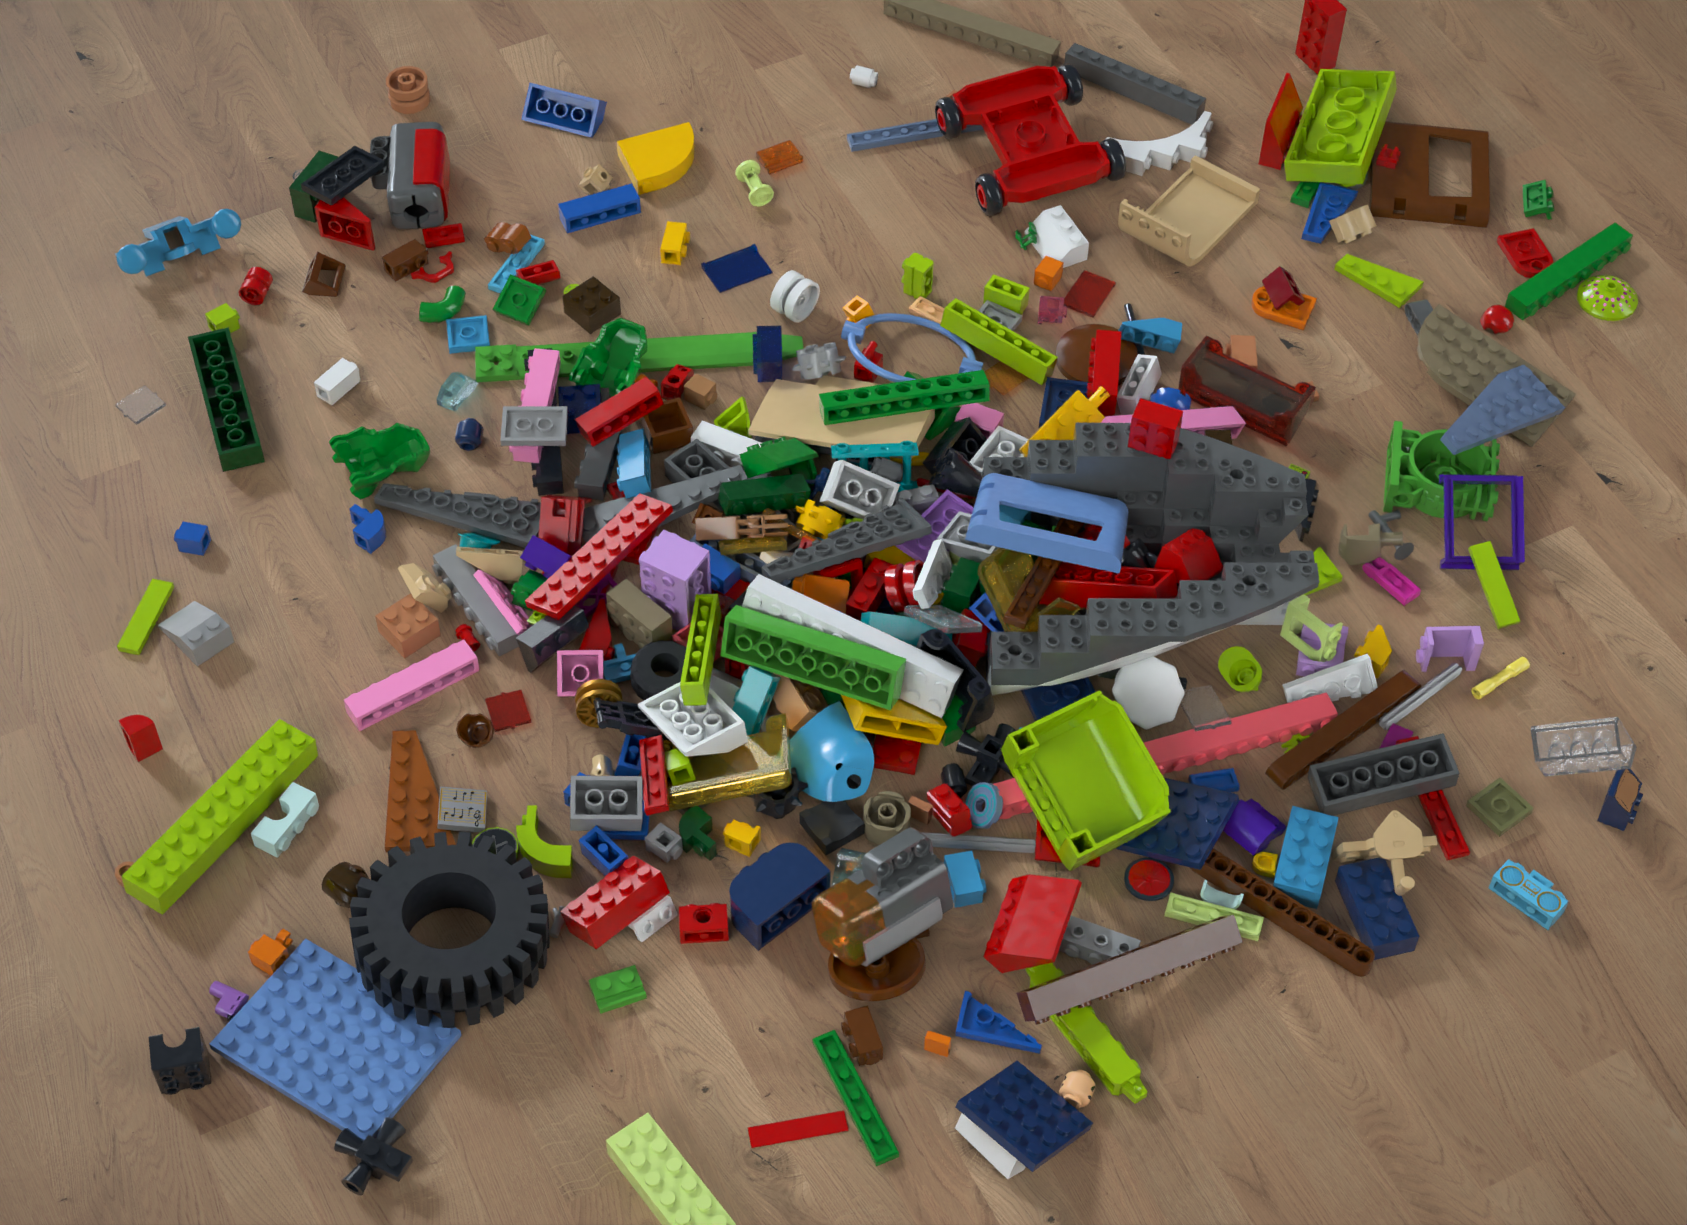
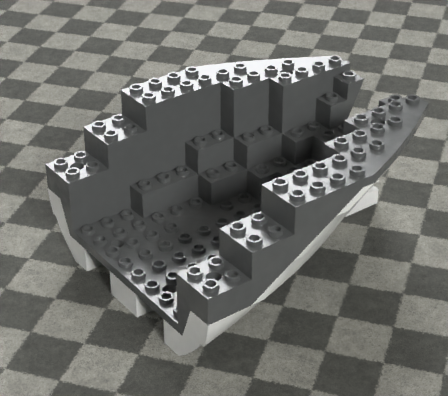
[982,423,1319,695]

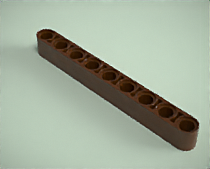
[1265,670,1421,790]
[1189,848,1375,977]

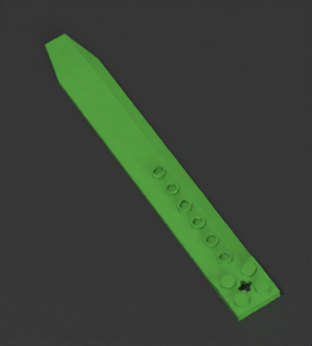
[475,332,803,383]

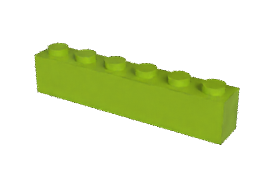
[940,298,1058,385]
[680,594,721,706]

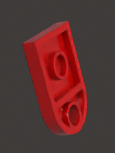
[1497,228,1553,278]

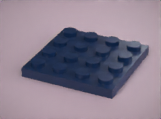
[1116,777,1240,870]
[955,1061,1093,1172]

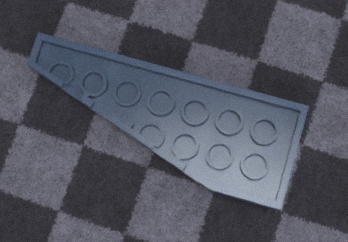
[1440,365,1565,455]

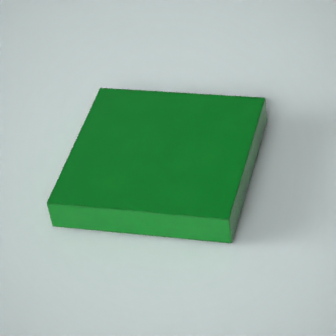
[492,274,547,326]

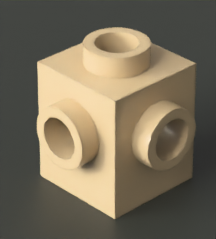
[578,164,613,195]

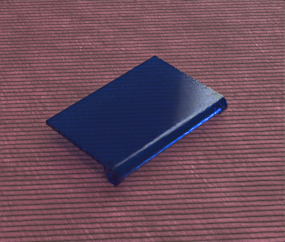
[701,243,773,293]

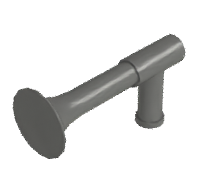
[1369,510,1414,560]

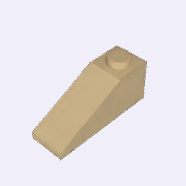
[456,547,523,584]

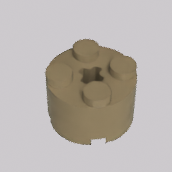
[863,791,911,845]

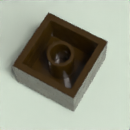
[562,276,621,334]

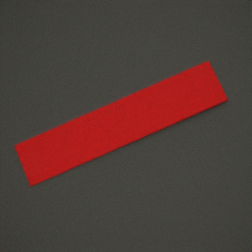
[748,1110,849,1148]

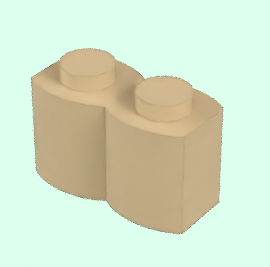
[1329,204,1377,244]

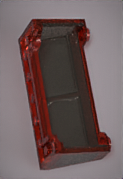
[1178,335,1316,446]

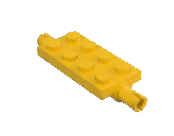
[1019,387,1110,457]

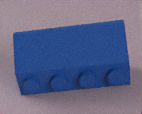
[521,83,607,138]

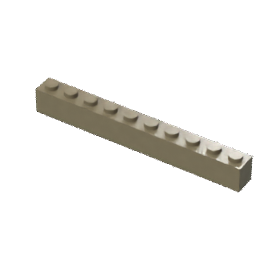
[884,0,1061,67]

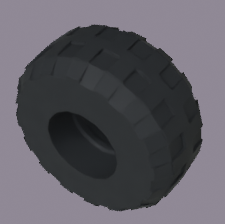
[630,640,686,700]

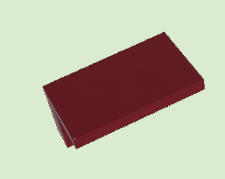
[1262,266,1305,310]

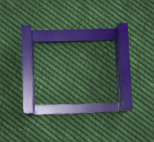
[1439,474,1525,570]

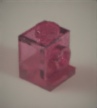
[1038,296,1067,325]

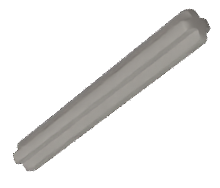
[1379,663,1462,730]
[921,832,1036,853]

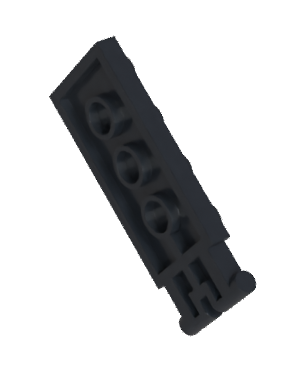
[593,697,671,742]

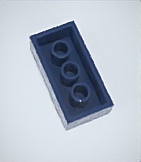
[1335,857,1420,960]

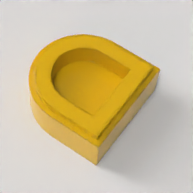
[1252,852,1278,878]

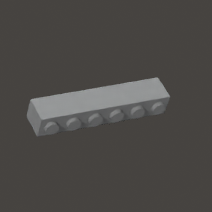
[432,544,519,656]

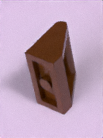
[302,252,346,297]

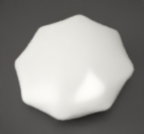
[1112,656,1185,730]

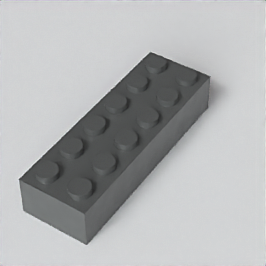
[1308,733,1460,816]

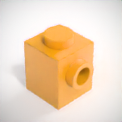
[842,295,875,329]

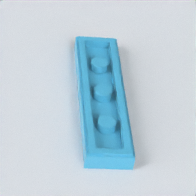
[488,235,545,293]

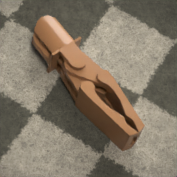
[695,514,788,540]

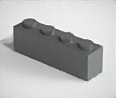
[574,430,622,501]

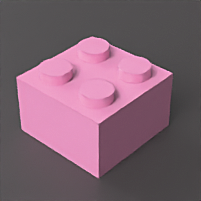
[557,650,604,697]

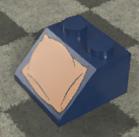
[1597,760,1643,831]

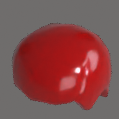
[1480,305,1514,334]

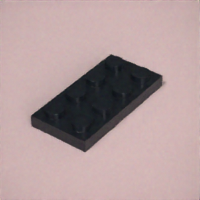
[301,146,385,206]

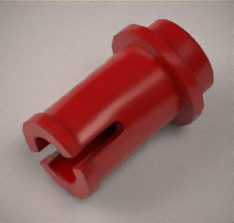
[456,624,481,652]

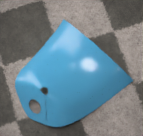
[774,701,874,802]

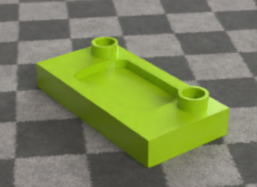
[1284,69,1397,187]

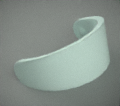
[1200,880,1244,909]

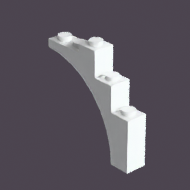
[1106,111,1213,176]

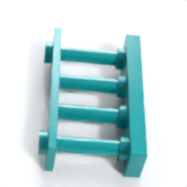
[831,441,919,492]

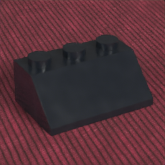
[923,417,987,475]
[516,605,589,673]

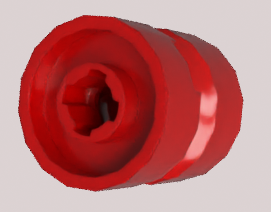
[238,267,273,305]

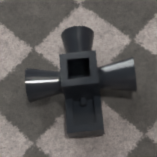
[956,723,1016,786]
[334,1117,413,1195]

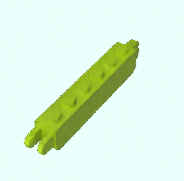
[1026,963,1148,1104]

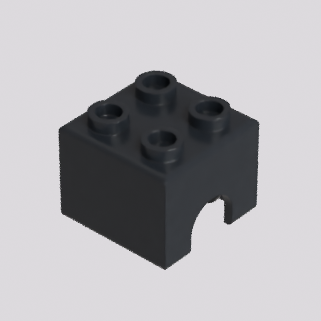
[148,1027,212,1095]

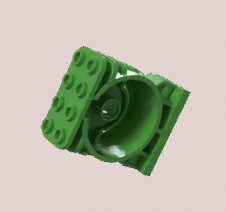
[1383,421,1500,522]

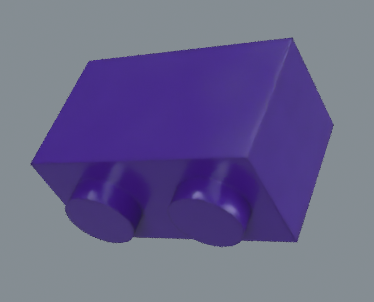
[520,535,572,578]

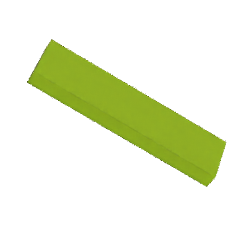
[1468,541,1520,629]
[117,578,174,655]

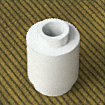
[849,65,878,88]

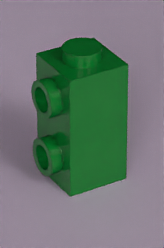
[511,569,548,611]

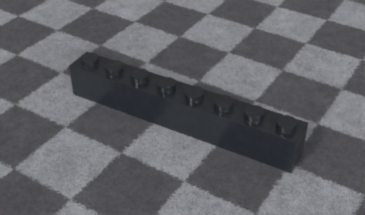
[524,348,564,496]

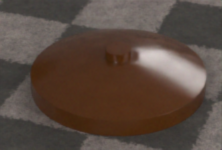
[1056,324,1138,386]
[828,937,926,1001]

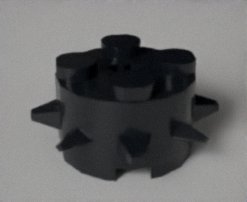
[744,762,808,819]

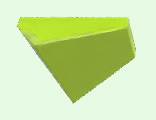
[713,397,752,439]

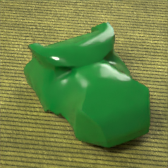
[569,318,647,397]
[329,423,430,500]

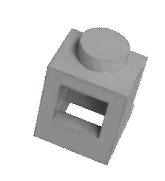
[645,822,683,863]

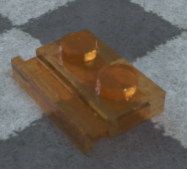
[756,140,803,175]

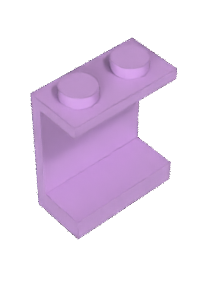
[1296,623,1348,677]
[1416,626,1484,672]

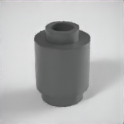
[869,457,903,482]

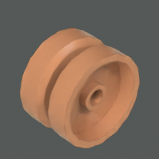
[386,66,430,114]

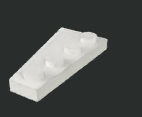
[913,539,953,609]
[1282,654,1378,703]

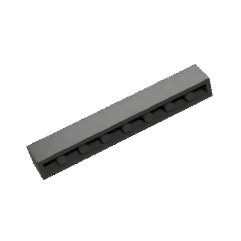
[1064,43,1206,125]

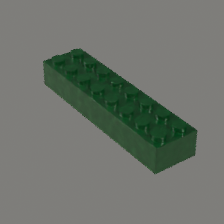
[188,327,265,472]

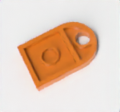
[1251,286,1317,330]

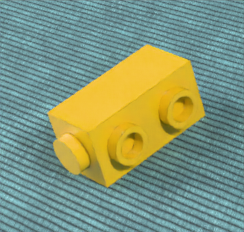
[660,221,690,265]

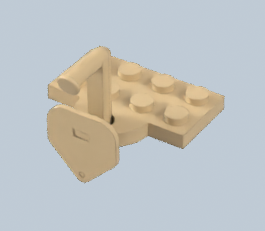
[1332,810,1437,896]

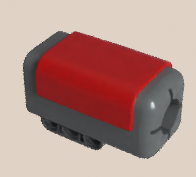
[370,122,450,229]

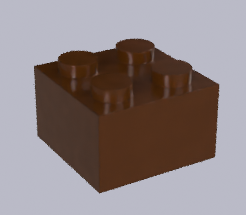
[641,397,693,454]

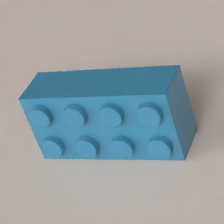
[1273,806,1339,909]

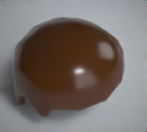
[456,713,494,748]

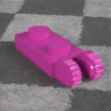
[1362,557,1421,606]

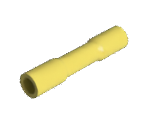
[1471,657,1530,700]

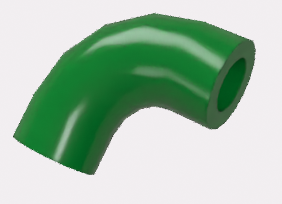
[419,286,466,323]

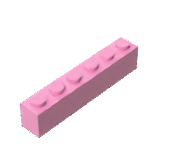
[509,348,561,463]
[344,640,479,731]

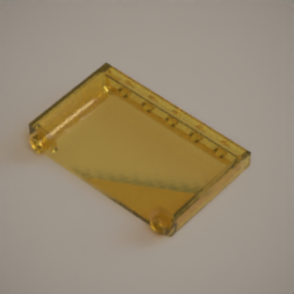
[663,713,792,812]

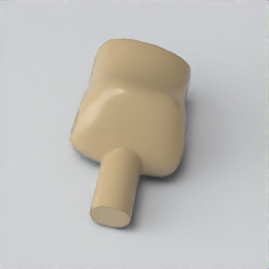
[590,754,614,776]

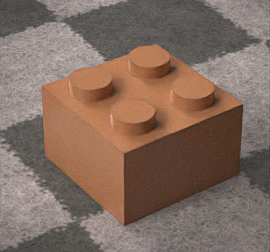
[375,593,441,659]

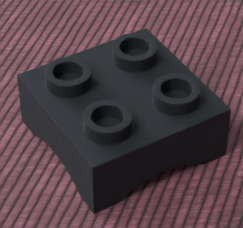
[799,800,865,855]

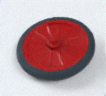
[1124,857,1174,901]

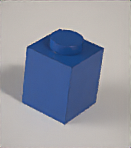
[174,521,211,556]

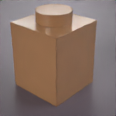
[684,373,717,410]

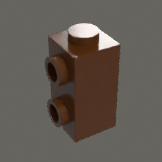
[382,239,429,282]
[841,1005,883,1066]

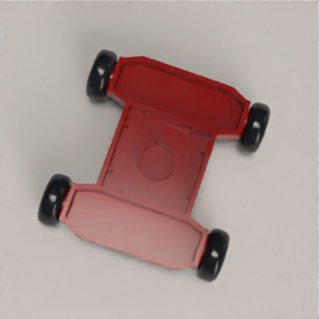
[935,63,1126,217]

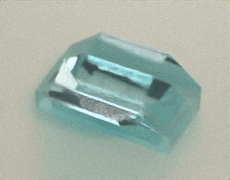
[436,372,479,411]

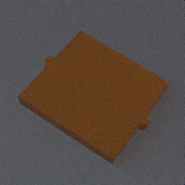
[984,361,1029,396]

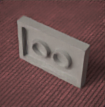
[500,406,568,446]

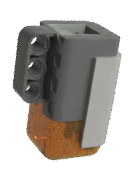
[812,827,953,967]

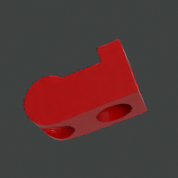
[661,364,694,400]

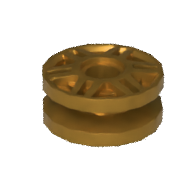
[575,679,623,728]

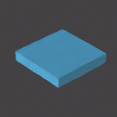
[446,315,490,354]

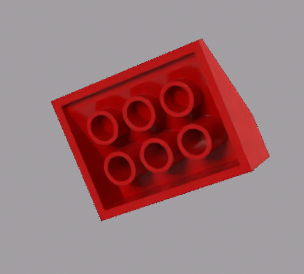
[1258,73,1303,170]
[983,874,1082,973]

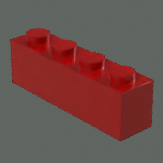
[575,377,664,447]

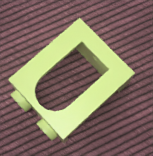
[1280,594,1343,662]

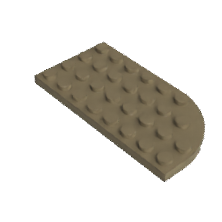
[1417,304,1576,447]

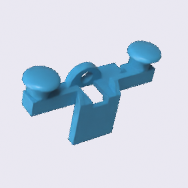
[115,209,241,277]

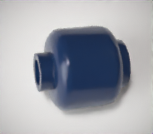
[455,418,484,451]

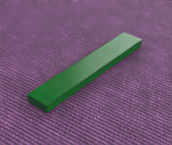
[812,1030,899,1167]

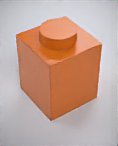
[1034,256,1064,291]

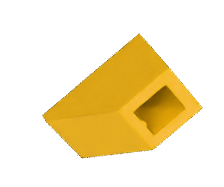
[1354,624,1392,679]

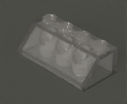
[1531,717,1637,777]

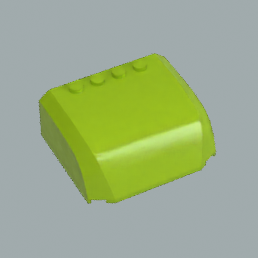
[1001,690,1170,871]

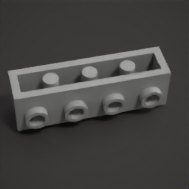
[1059,915,1141,964]

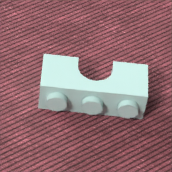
[251,782,319,858]

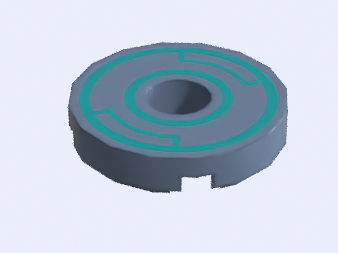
[965,782,1003,829]

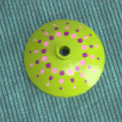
[1577,275,1638,321]

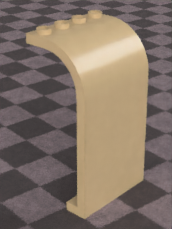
[1118,155,1260,267]

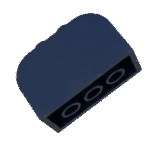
[729,843,831,951]

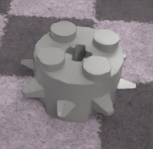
[792,342,846,379]

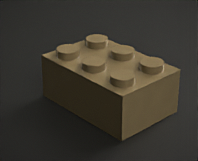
[606,579,673,649]

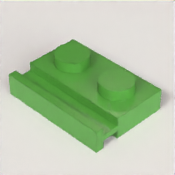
[589,965,647,1014]

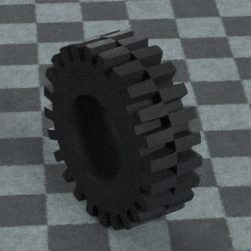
[349,832,550,1028]

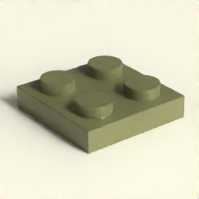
[1466,778,1534,837]

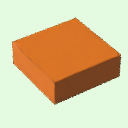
[924,1031,951,1057]

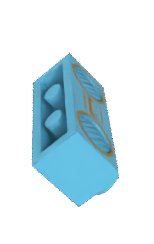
[1489,859,1569,930]

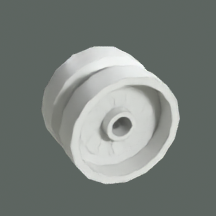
[770,270,820,323]

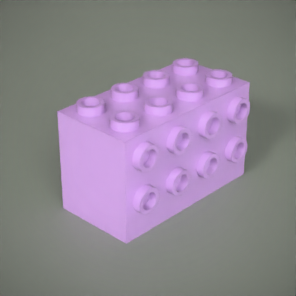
[639,530,711,631]

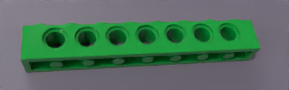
[819,370,990,425]

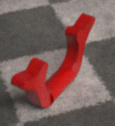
[411,251,454,283]

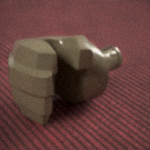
[1339,523,1403,565]

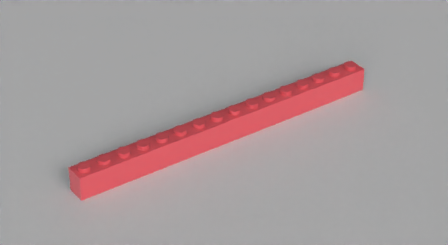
[993,692,1338,819]

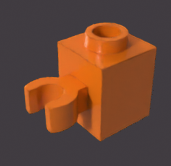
[248,929,293,976]

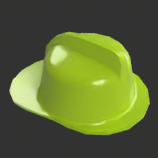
[1218,646,1262,692]

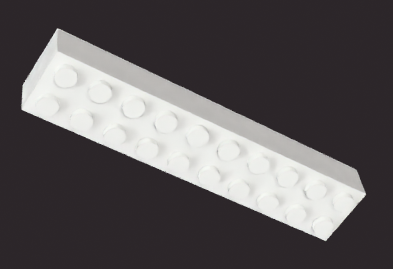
[742,574,964,718]

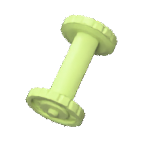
[735,160,774,207]

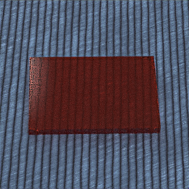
[1061,270,1116,318]

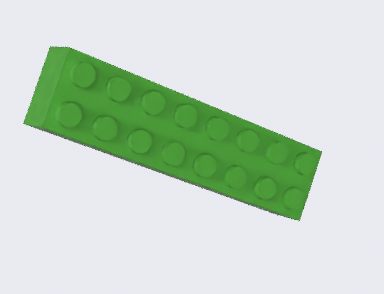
[720,605,906,710]

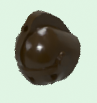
[321,862,369,908]

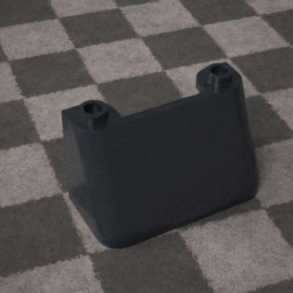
[916,629,995,732]

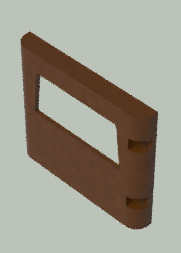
[1369,121,1490,228]

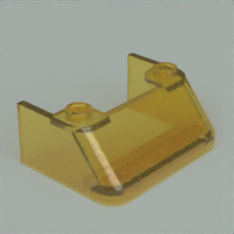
[978,548,1080,632]

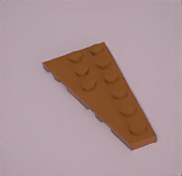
[385,730,456,852]

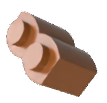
[484,222,532,254]

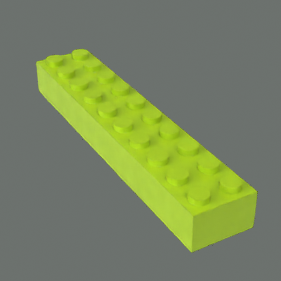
[121,719,318,915]

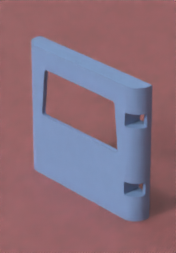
[965,473,1129,574]

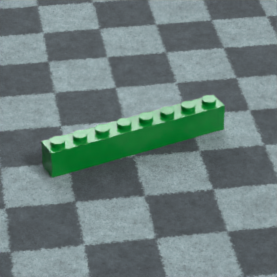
[1505,222,1633,321]

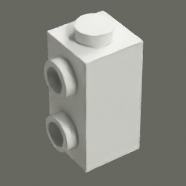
[314,358,360,405]

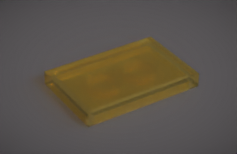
[718,536,787,555]

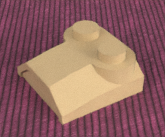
[398,563,451,613]

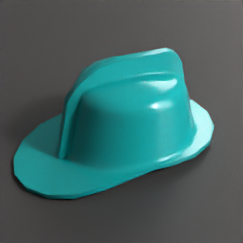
[458,532,500,549]

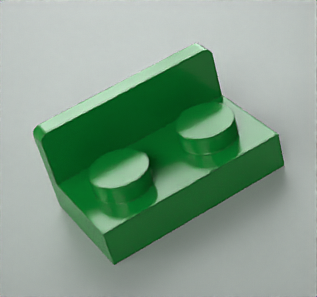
[1522,180,1555,220]

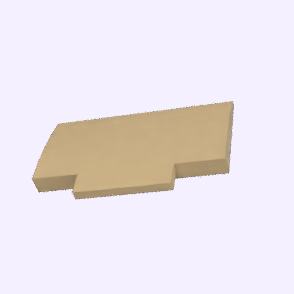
[749,375,935,459]

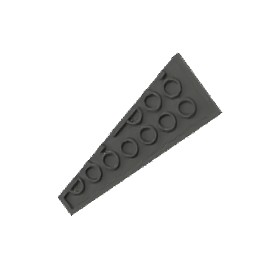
[582,465,748,543]
[374,484,541,548]
[762,498,932,583]

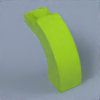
[516,805,573,878]

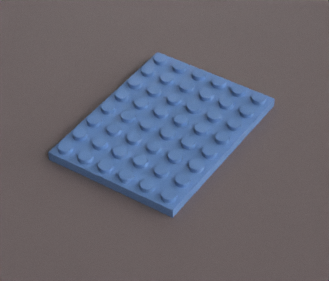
[209,938,461,1141]

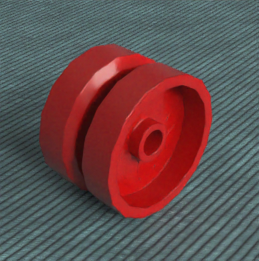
[884,560,924,613]

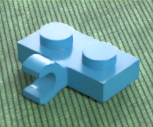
[604,643,636,683]

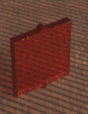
[485,690,531,732]

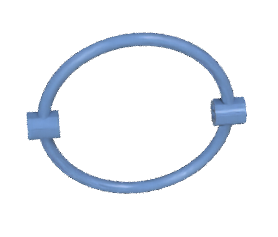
[841,313,983,383]

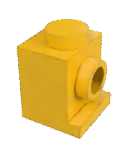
[723,819,761,857]

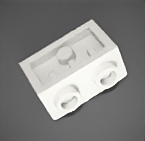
[628,895,677,942]

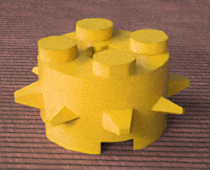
[796,499,846,540]

